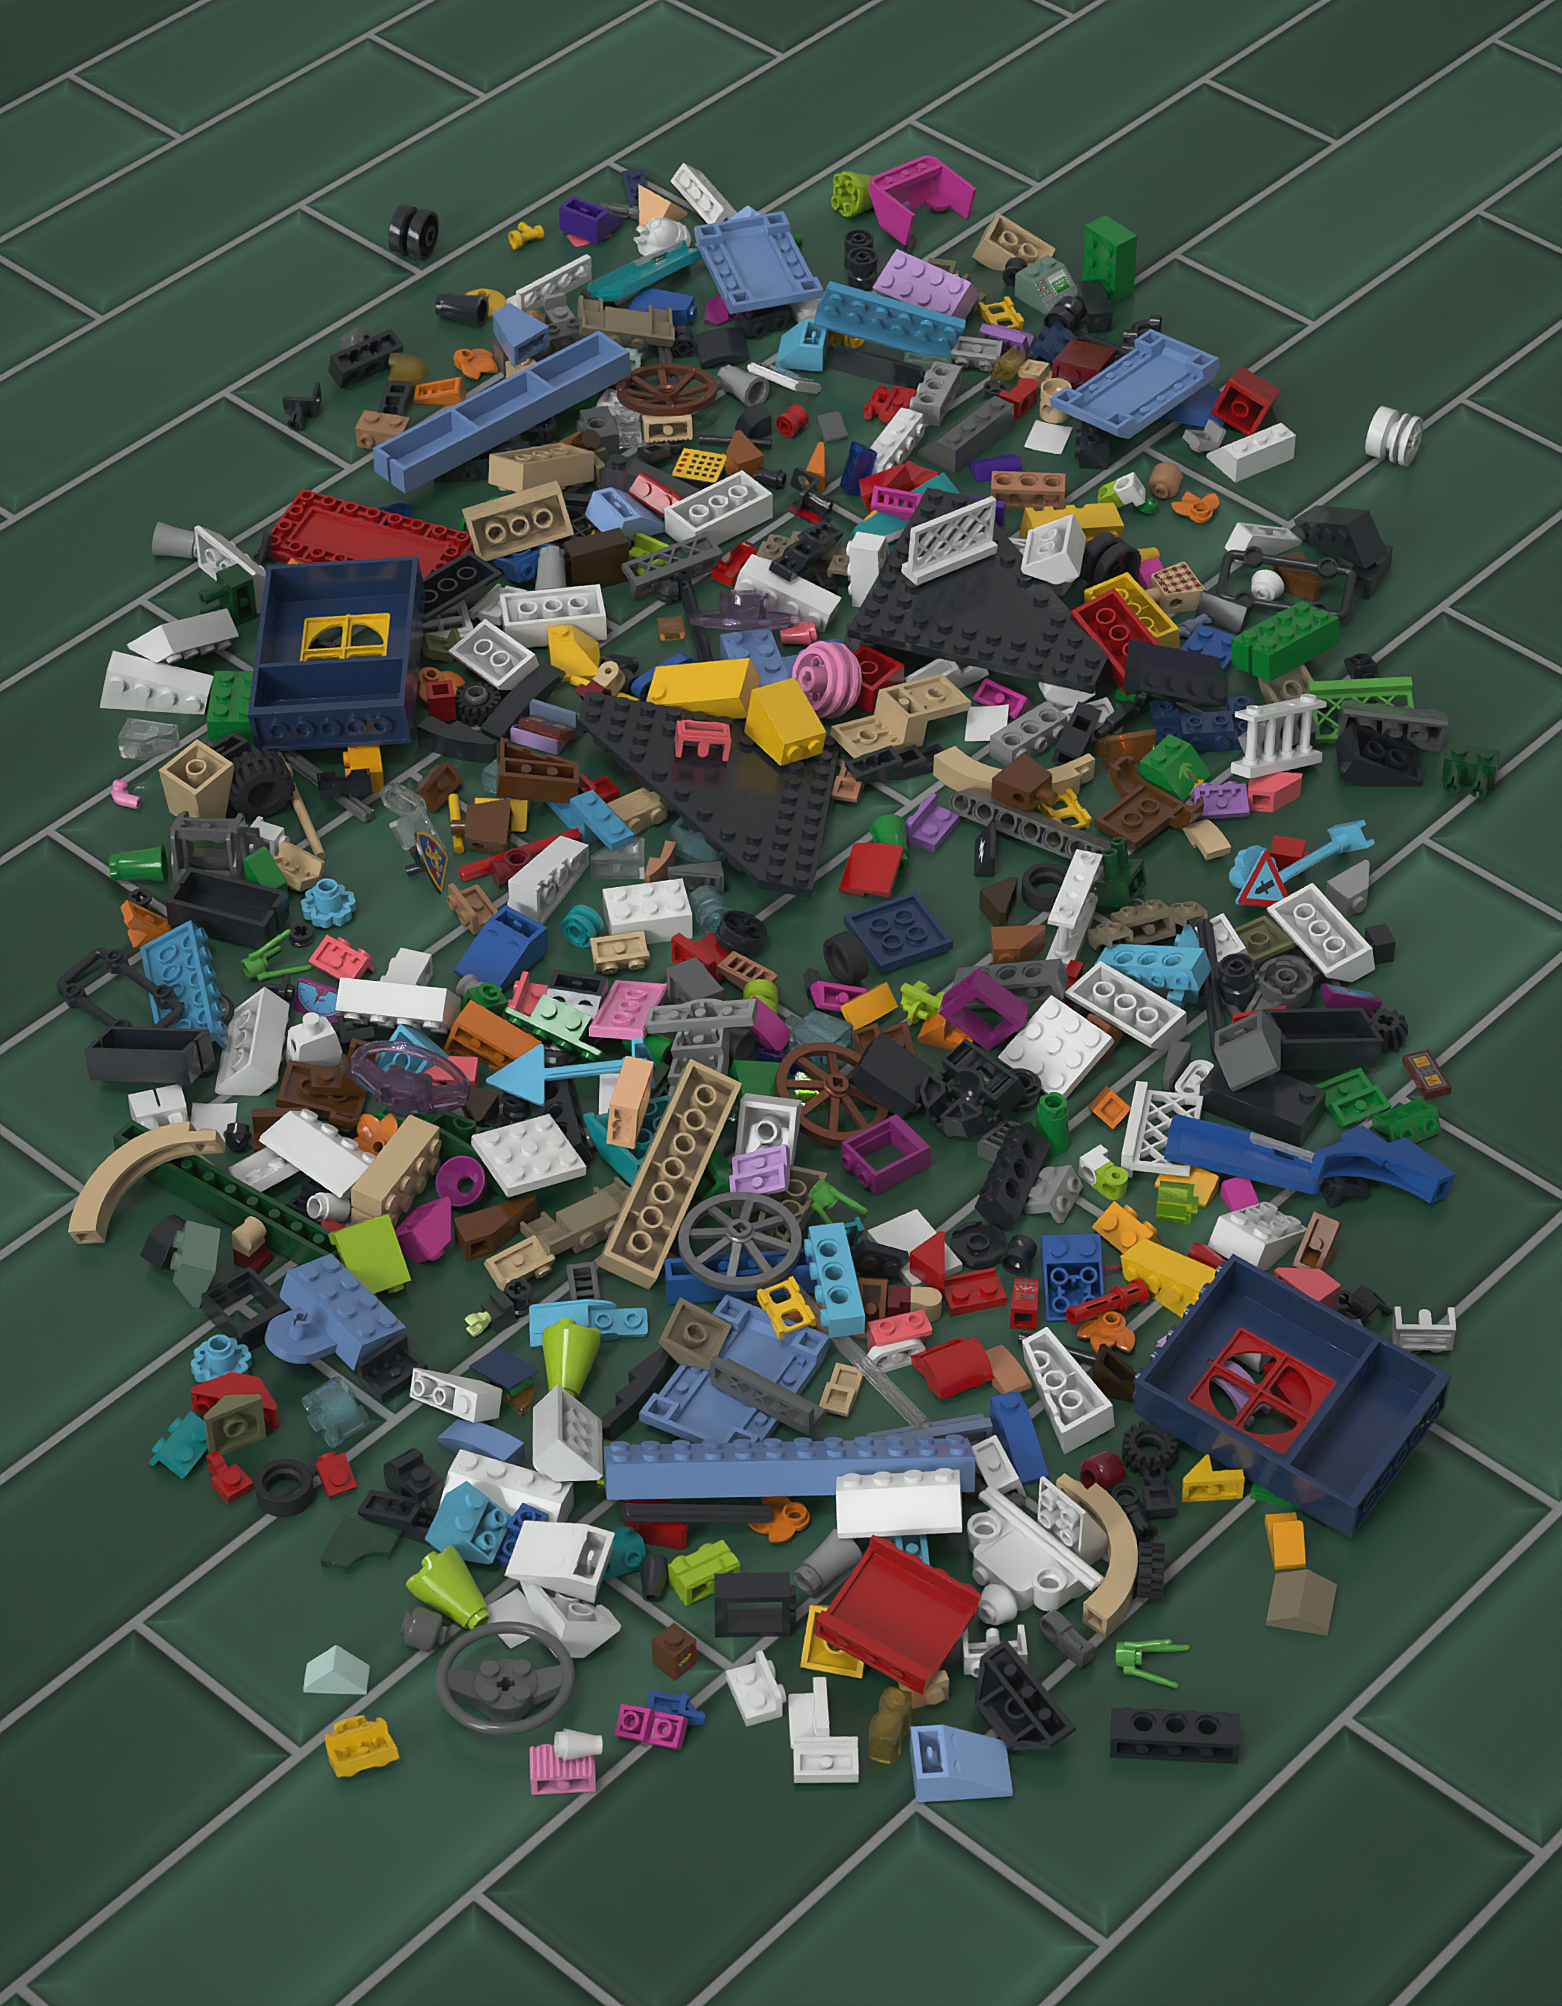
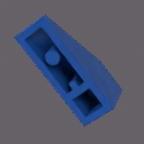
[989,1390,1049,1486]

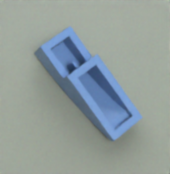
[437,1420,525,1466]

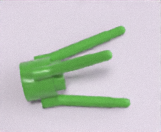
[240,929,312,982]
[809,1179,868,1224]
[1116,1639,1190,1689]

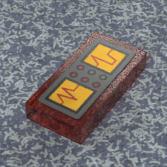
[518,715,577,741]
[1402,1049,1452,1100]

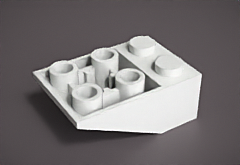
[1208,1202,1307,1271]
[1037,1476,1107,1566]
[505,1521,615,1603]

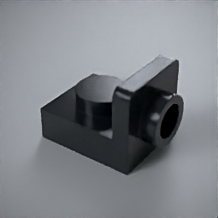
[1320,1176,1371,1208]

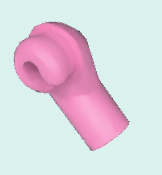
[111,779,142,810]

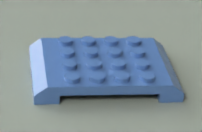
[695,211,824,314]
[1050,329,1220,439]
[639,1295,830,1444]

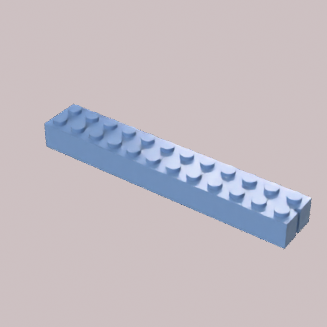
[373,331,630,494]
[604,1434,975,1500]

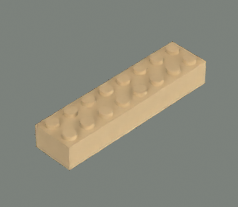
[596,1059,742,1290]

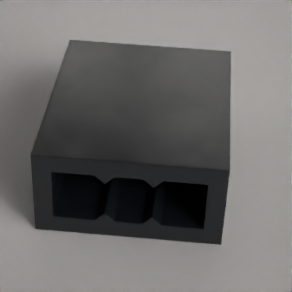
[848,1032,935,1120]

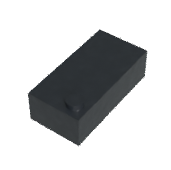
[1199,1061,1327,1148]

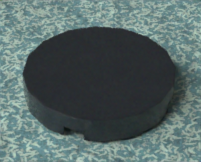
[949,1221,1007,1270]

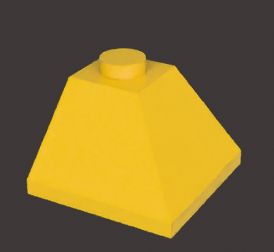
[547,625,600,682]
[800,1604,866,1679]

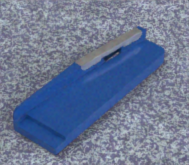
[1164,1114,1323,1194]

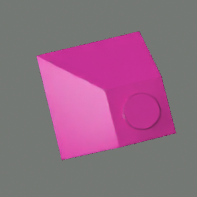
[394,1196,451,1263]

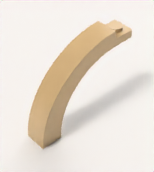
[933,746,1095,796]
[68,1121,225,1244]
[1056,1473,1138,1639]

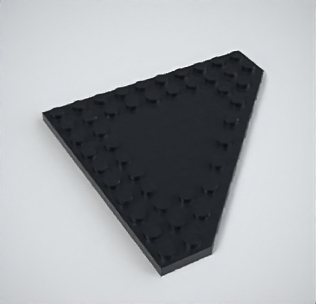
[847,488,1108,694]
[577,691,840,898]

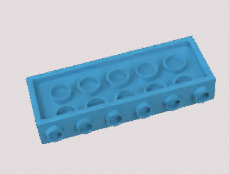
[814,281,966,358]
[140,920,228,1049]

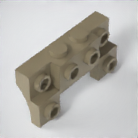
[578,295,675,350]
[756,531,851,581]
[1087,899,1208,951]
[520,1176,631,1256]

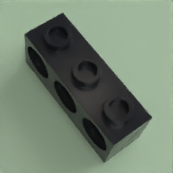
[328,329,404,389]

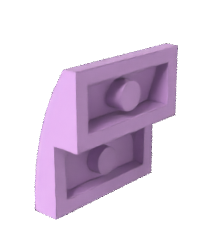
[729,1144,790,1196]

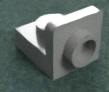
[543,292,574,324]

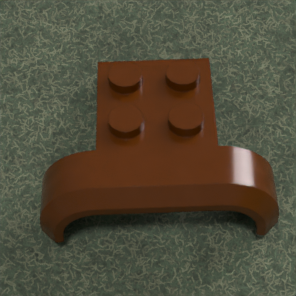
[1094,756,1204,851]
[276,1038,378,1133]

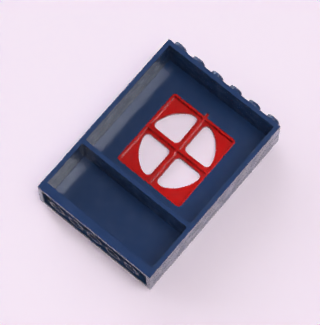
[1132,1254,1451,1538]

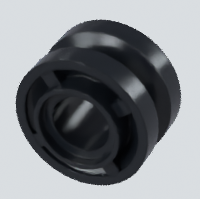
[1009,1068,1041,1112]

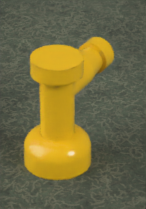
[508,222,544,249]

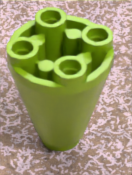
[831,171,874,217]
[542,1318,601,1399]
[405,1546,491,1629]

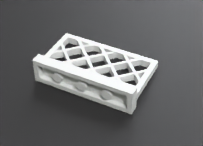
[901,496,998,586]
[1121,1081,1203,1177]

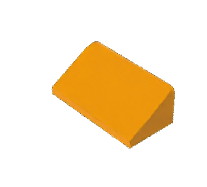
[1154,1160,1220,1208]

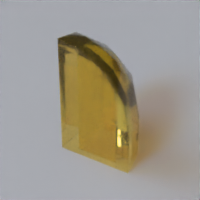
[990,347,1025,381]
[388,353,430,387]

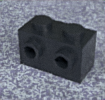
[1075,420,1110,470]

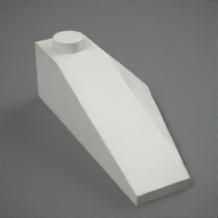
[519,1580,621,1658]

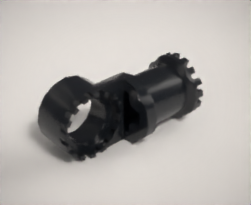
[1111,1483,1159,1545]

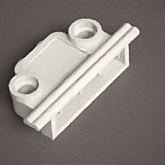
[967,1486,1105,1611]

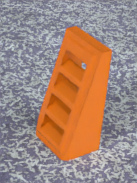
[413,377,466,406]
[805,442,825,493]

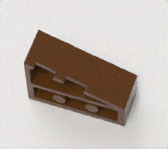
[496,737,579,804]

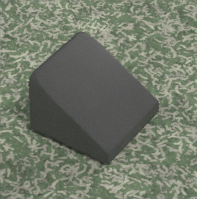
[817,411,848,443]

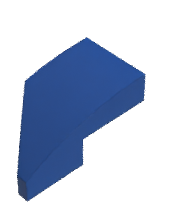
[646,1690,705,1726]

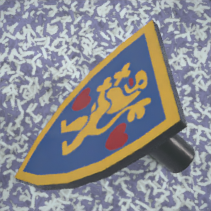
[405,832,449,894]

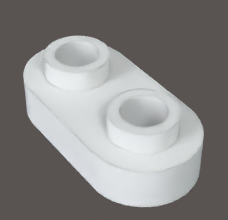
[1174,1060,1214,1105]
[866,1338,926,1373]

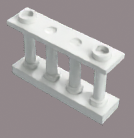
[1231,694,1327,779]
[1046,849,1103,970]

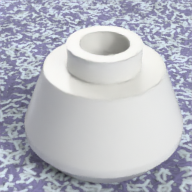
[1251,570,1284,601]
[978,1584,1018,1625]

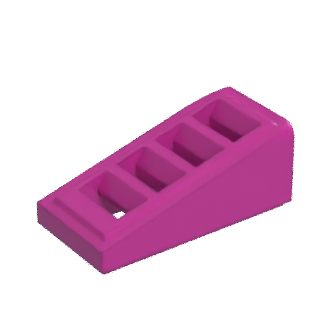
[870,485,923,521]

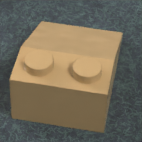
[972,212,1055,274]

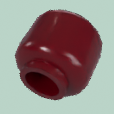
[1080,1451,1125,1492]

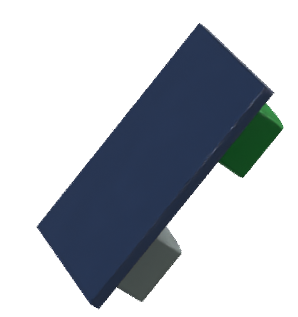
[469,1347,539,1396]

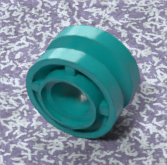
[560,905,604,948]

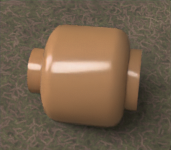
[1148,462,1183,498]

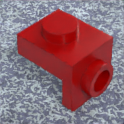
[577,774,620,804]
[313,1451,357,1499]

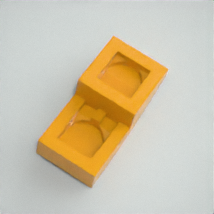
[840,982,898,1032]

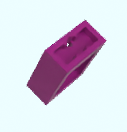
[938,968,1029,1051]
[840,1114,931,1196]

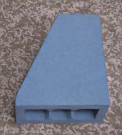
[492,303,550,366]

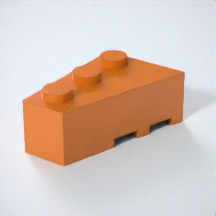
[443,1000,542,1072]

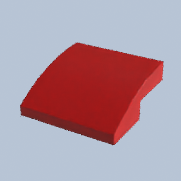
[839,843,904,898]

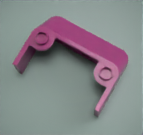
[868,156,977,246]

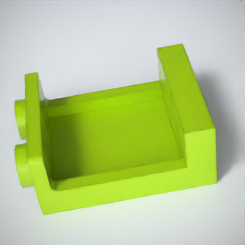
[328,1214,411,1298]

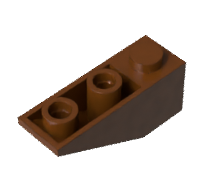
[453,1194,537,1262]

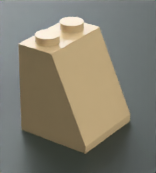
[159,739,234,818]

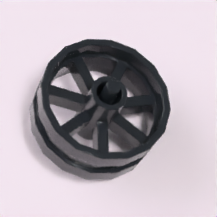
[715,910,767,956]

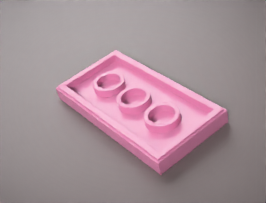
[589,980,668,1040]

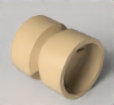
[1039,378,1072,424]

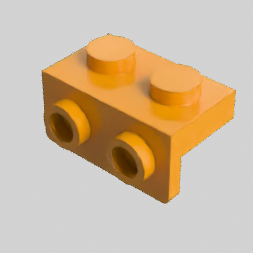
[1092,1201,1162,1254]

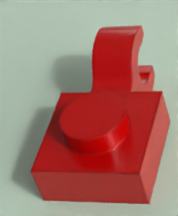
[206,1451,254,1505]

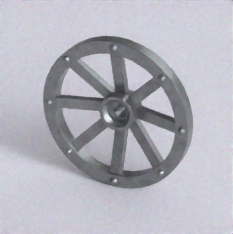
[679,1192,802,1292]

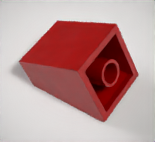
[1210,366,1282,436]

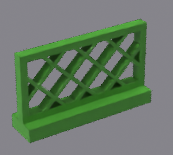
[1306,676,1414,744]

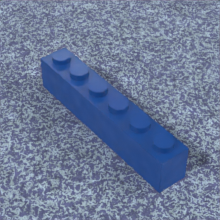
[664,1248,817,1304]

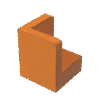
[1088,1086,1131,1129]

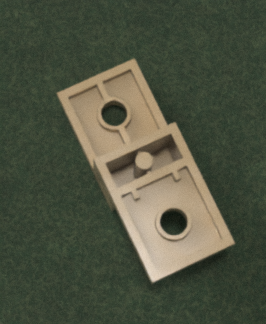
[830,673,971,758]

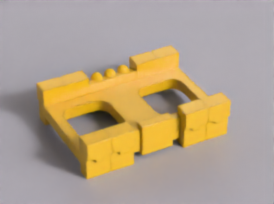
[978,296,1024,331]
[1038,788,1092,837]
[757,1276,817,1340]

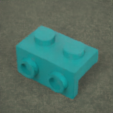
[148,1411,208,1479]
[602,1527,646,1581]

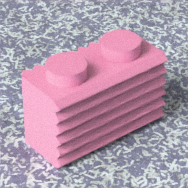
[530,1744,596,1795]

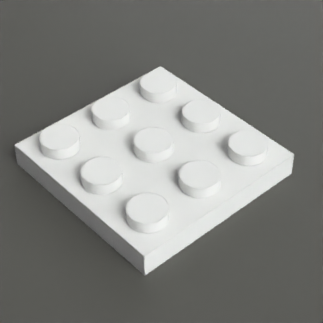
[998,995,1114,1099]
[471,1114,586,1197]

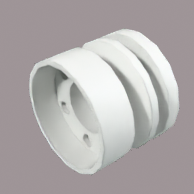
[1365,406,1423,467]

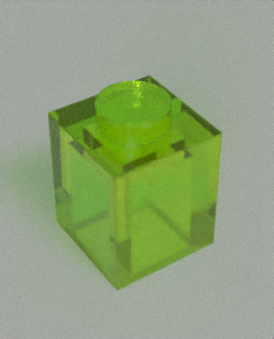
[1156,1180,1199,1225]

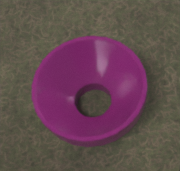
[435,1156,487,1208]

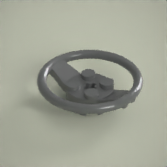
[1224,954,1341,1017]
[435,1621,575,1736]

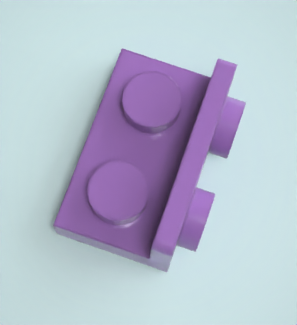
[979,323,1035,357]
[1191,781,1250,820]
[906,793,960,853]

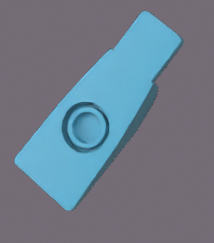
[529,1299,648,1348]

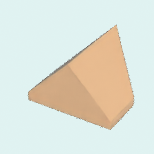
[638,184,687,226]

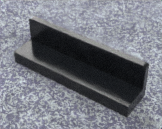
[833,344,926,390]

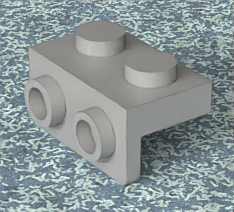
[951,336,1003,371]
[1023,1165,1083,1224]

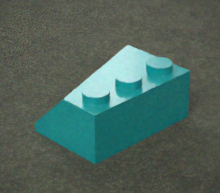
[584,1095,671,1186]

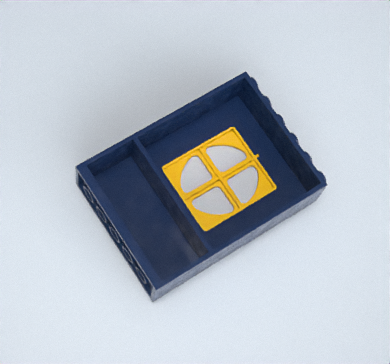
[248,556,426,752]

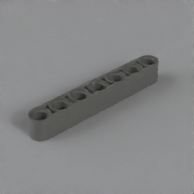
[949,788,1111,871]

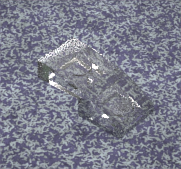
[614,402,642,448]

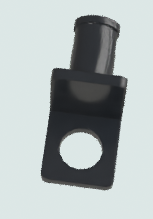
[282,382,322,431]
[790,466,835,514]
[1335,1284,1394,1324]

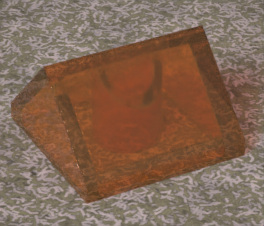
[1093,729,1156,770]

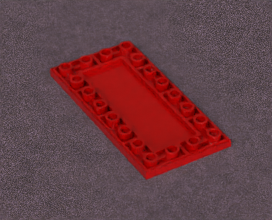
[257,489,474,578]

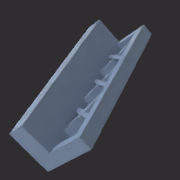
[866,1413,993,1447]

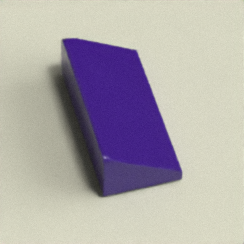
[967,454,1023,482]

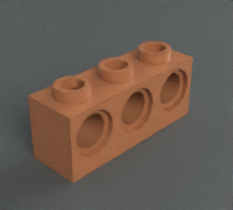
[991,471,1065,510]

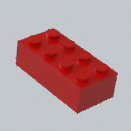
[1071,588,1161,697]

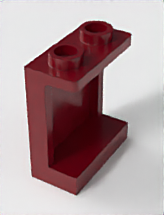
[1051,339,1116,388]

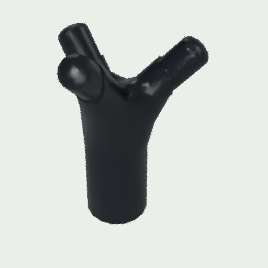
[253,532,276,566]

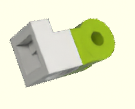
[1098,472,1146,509]
[1078,1144,1128,1200]

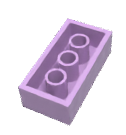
[873,249,980,320]

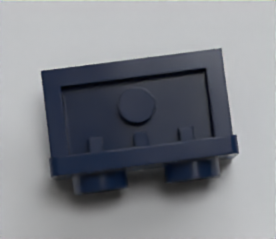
[1029,321,1078,365]

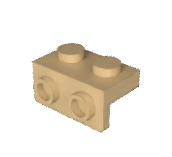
[273,841,325,892]
[590,931,650,974]
[484,1235,556,1292]

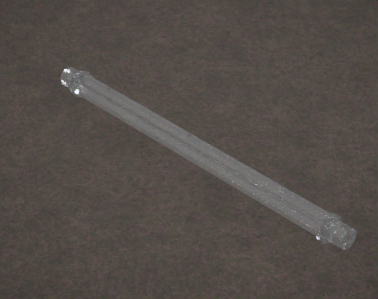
[782,1278,933,1430]

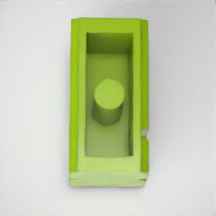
[668,1540,741,1606]

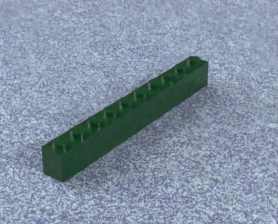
[113,1120,342,1265]

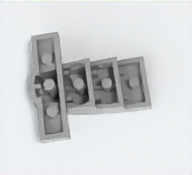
[644,998,759,1097]

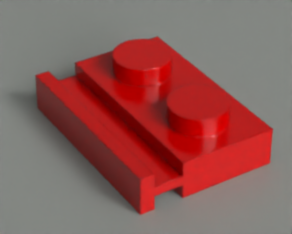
[942,1267,1007,1317]

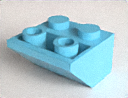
[775,318,829,371]
[425,1481,512,1564]

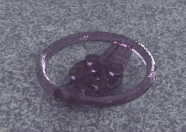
[689,590,800,630]
[350,1041,471,1118]

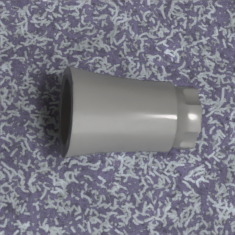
[717,365,769,407]
[152,521,198,559]
[534,546,567,591]
[793,1529,862,1596]

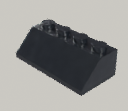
[423,550,503,624]
[1123,640,1229,708]

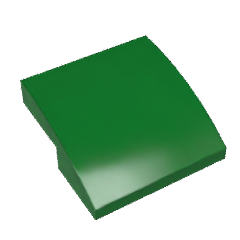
[1314,1067,1392,1128]

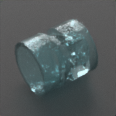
[688,885,731,935]

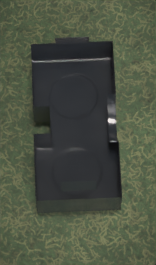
[317,768,372,800]

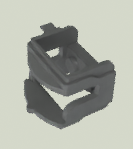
[169,811,260,882]

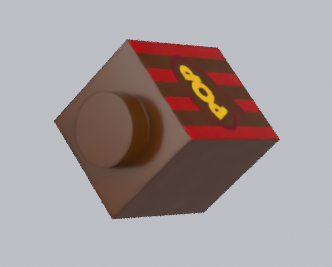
[652,1623,697,1681]

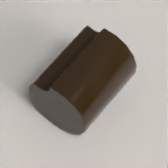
[571,429,601,451]

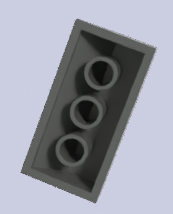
[917,396,1014,474]
[1337,700,1448,752]

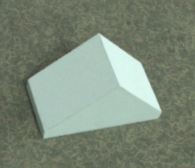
[303,1645,370,1695]

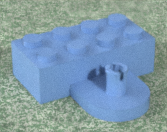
[720,627,805,721]
[265,1253,406,1371]

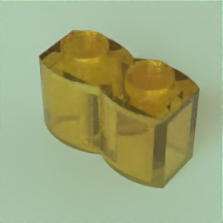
[868,1687,912,1764]

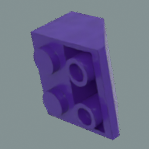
[559,196,623,244]

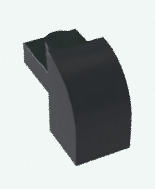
[140,1214,186,1269]
[383,1448,443,1502]

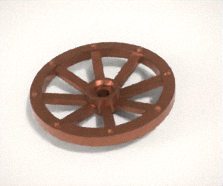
[616,363,717,417]
[774,1042,888,1146]

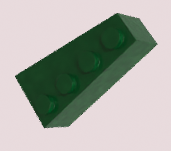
[426,1110,516,1200]

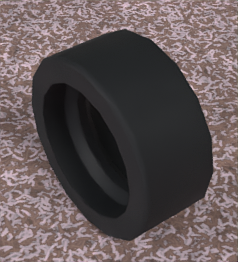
[1021,863,1068,912]
[823,931,869,986]
[254,1459,314,1517]

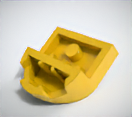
[324,1715,399,1778]

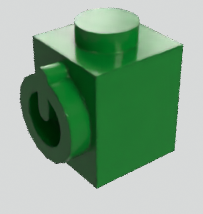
[460,982,508,1018]

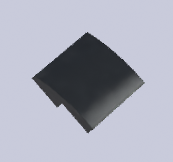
[694,327,750,370]

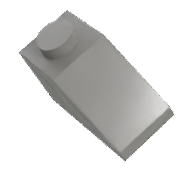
[1325,859,1370,919]

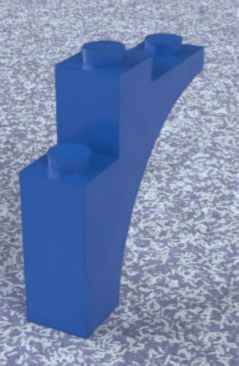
[1309,1125,1456,1204]

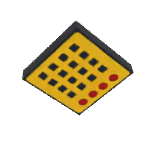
[670,447,726,489]

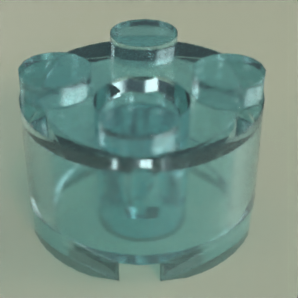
[301,1376,369,1449]

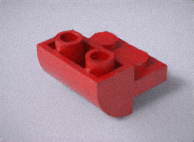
[911,1336,994,1399]

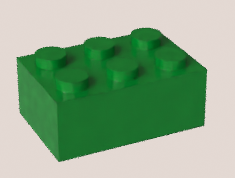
[1082,215,1137,304]
[206,670,255,745]

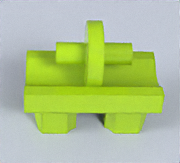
[900,981,945,1024]

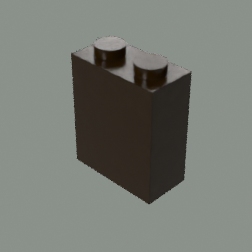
[564,528,632,589]

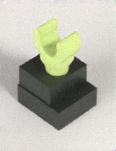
[465,1288,516,1337]

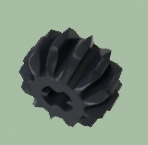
[1367,1007,1409,1053]

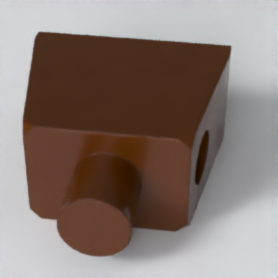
[991,752,1058,812]
[451,799,513,855]

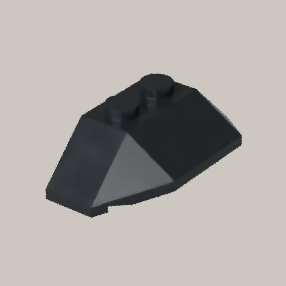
[974,1639,1076,1750]

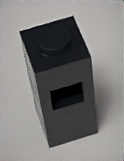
[1077,280,1112,334]
[1352,544,1393,600]
[1052,701,1102,766]

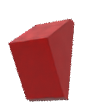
[910,1231,945,1294]

